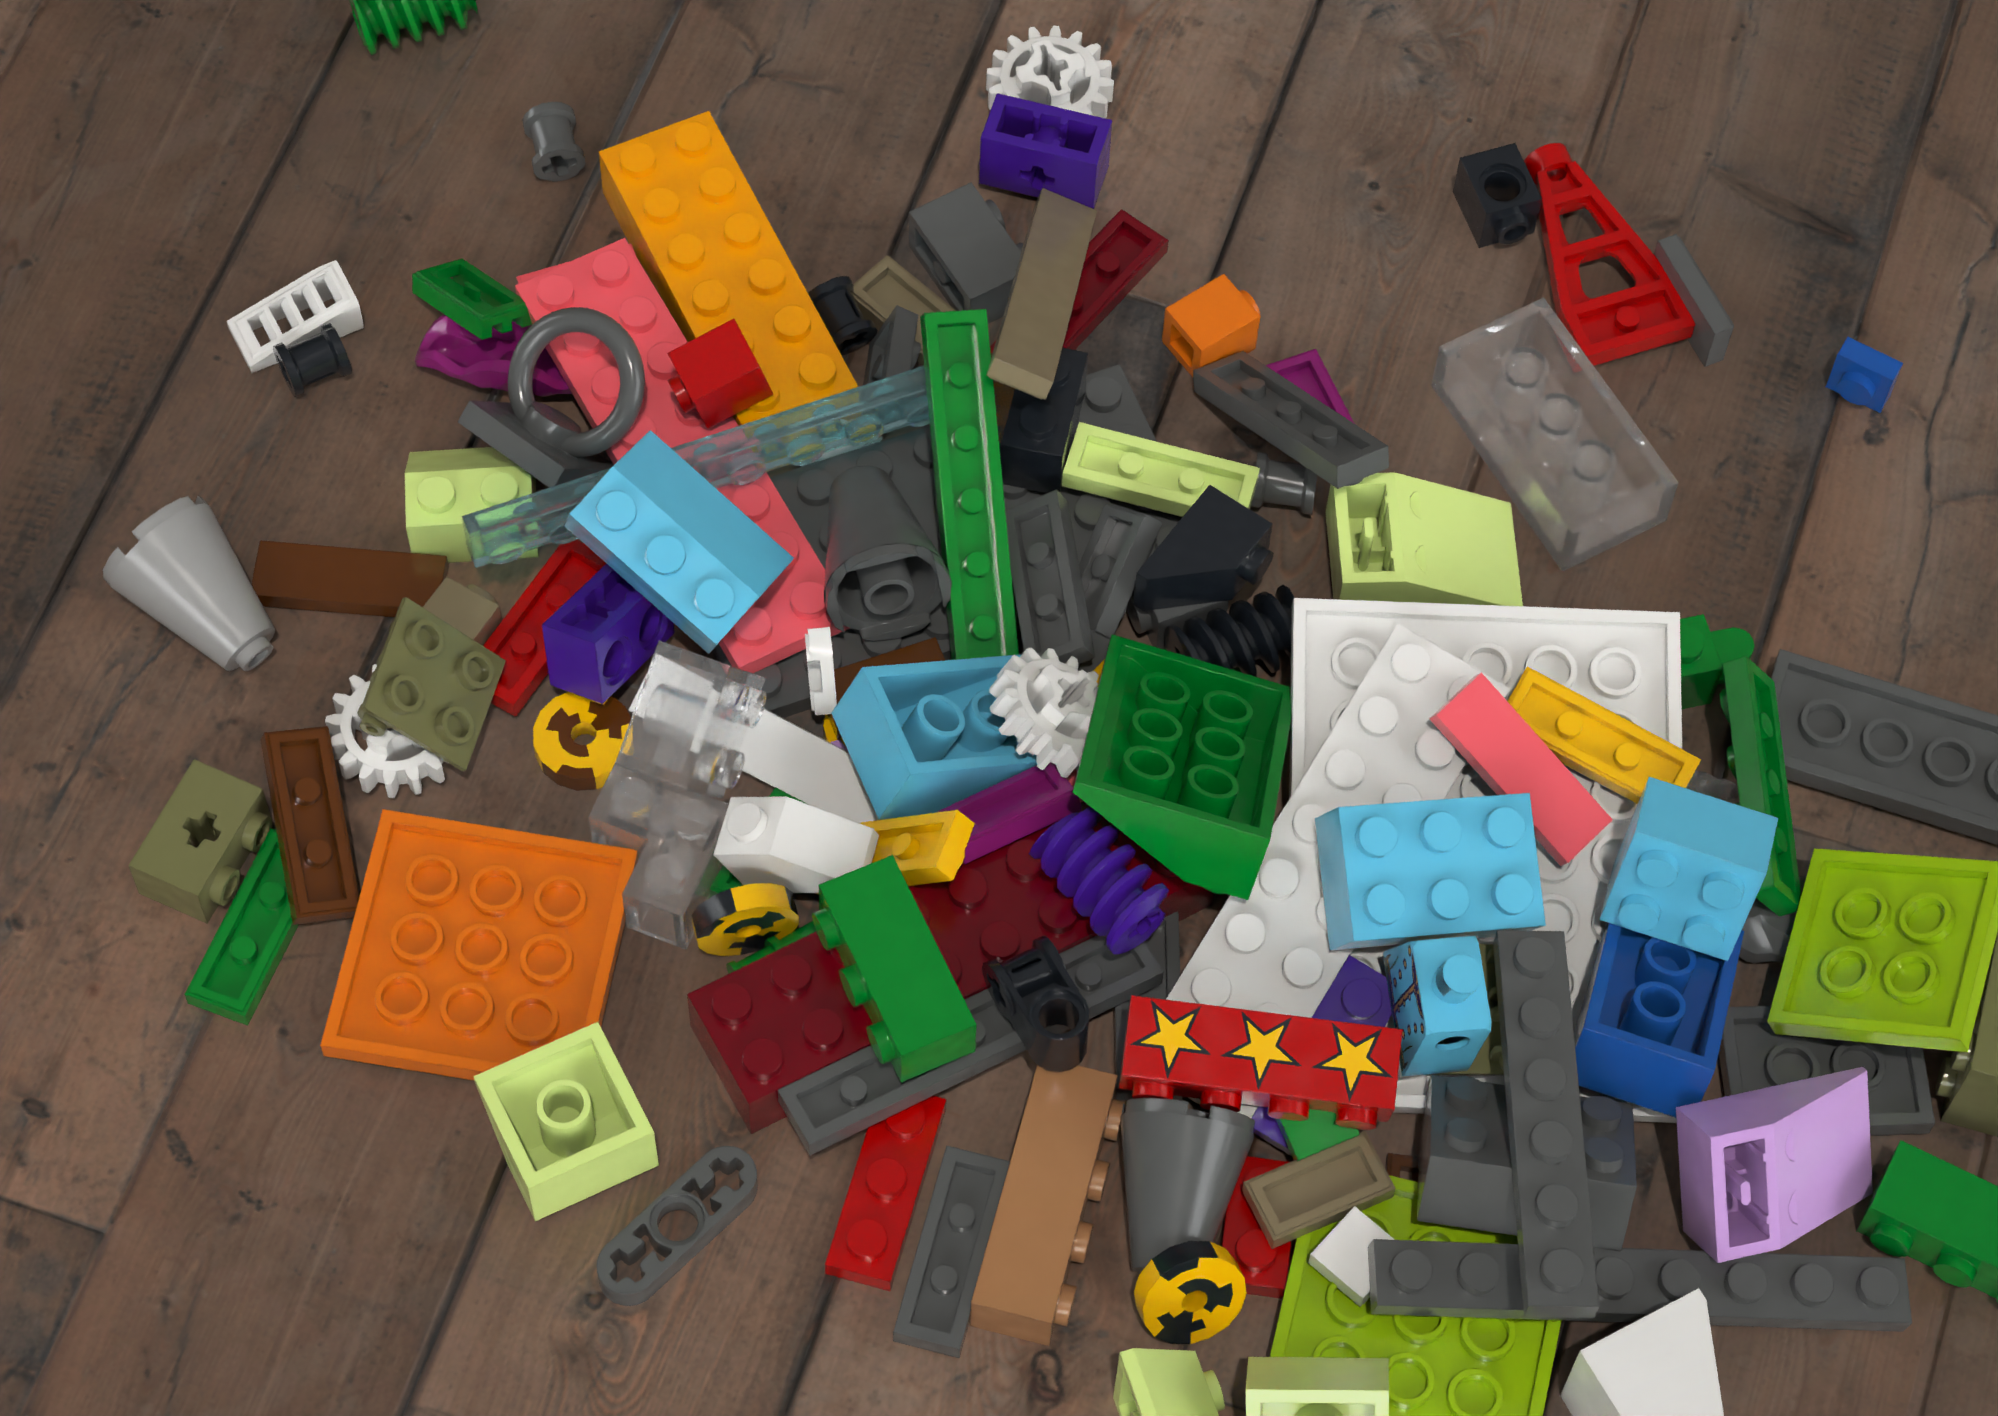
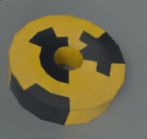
[691,883,799,956]
[1134,1241,1247,1344]

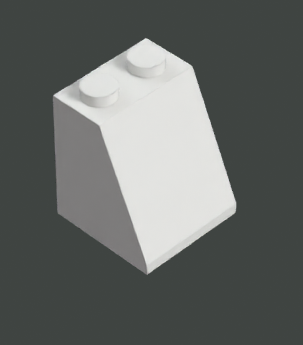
[1560,1288,1724,1416]

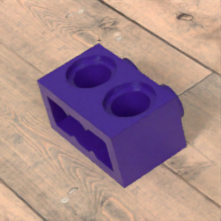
[542,564,675,704]

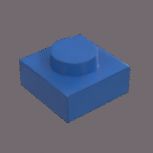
[1825,337,1903,413]

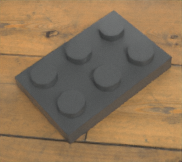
[1719,1006,1935,1136]

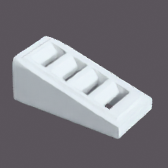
[227,260,364,373]

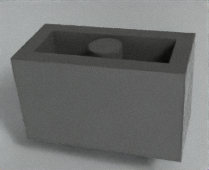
[909,182,1023,324]

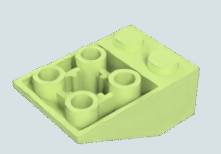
[1325,472,1523,606]

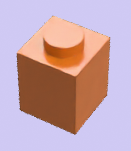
[1162,274,1261,377]

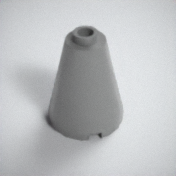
[103,496,275,672]

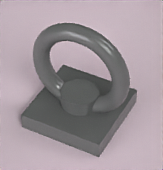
[458,307,645,490]

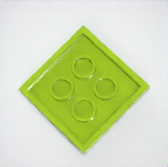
[1767,848,1998,1052]

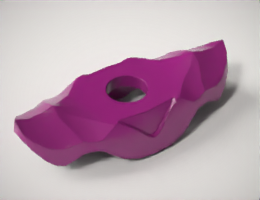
[415,314,572,397]

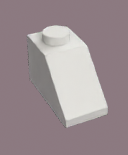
[713,796,879,893]

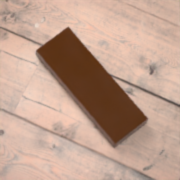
[251,540,449,617]
[260,726,359,925]

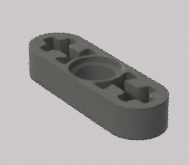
[597,1146,758,1306]

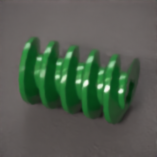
[349,0,478,55]

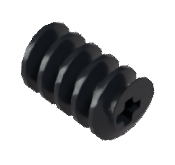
[1164,584,1295,677]

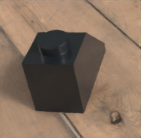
[1133,485,1274,611]

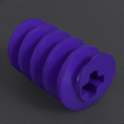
[1029,807,1169,955]

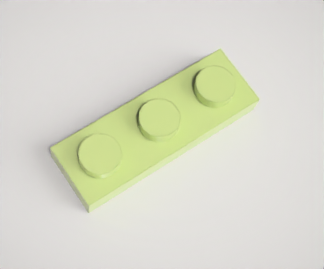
[1062,422,1260,517]

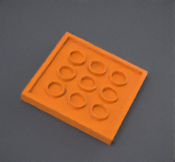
[320,809,639,1081]

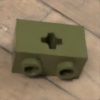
[128,759,273,924]

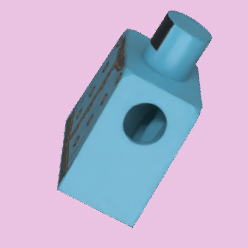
[1383,936,1492,1077]

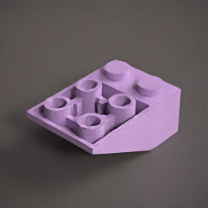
[1676,1067,1873,1263]

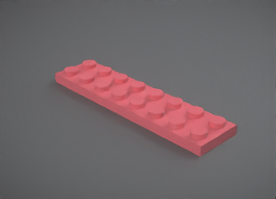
[515,238,850,679]

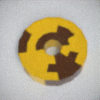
[533,692,636,791]

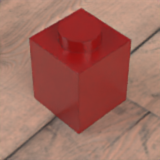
[667,318,773,429]

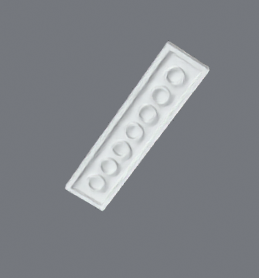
[1166,623,1511,1118]

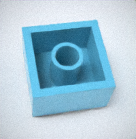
[1600,777,1778,961]

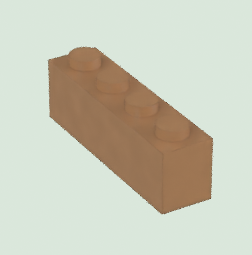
[970,1065,1126,1346]

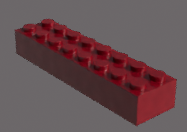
[687,801,1214,1134]

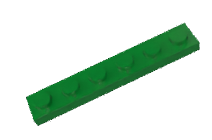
[920,309,1019,660]

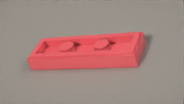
[1429,672,1613,866]

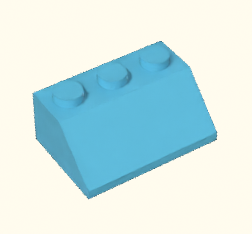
[564,430,794,654]

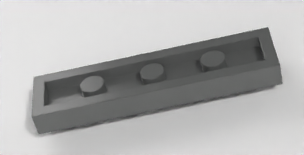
[1193,351,1389,489]

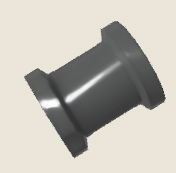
[522,102,586,182]
[1251,452,1317,514]

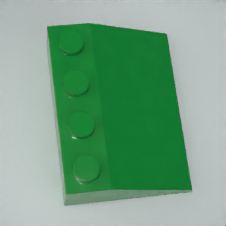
[1073,634,1292,900]

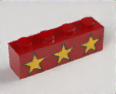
[1119,995,1403,1130]

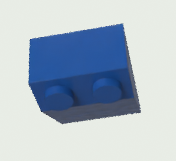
[1574,922,1744,1118]

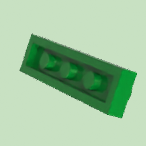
[1720,656,1801,917]

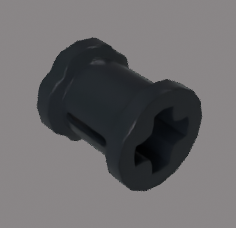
[808,276,878,356]
[273,323,352,397]

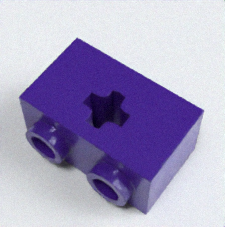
[979,93,1112,209]

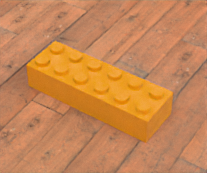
[599,111,859,465]

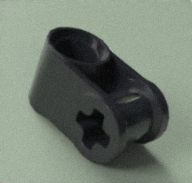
[982,936,1089,1072]

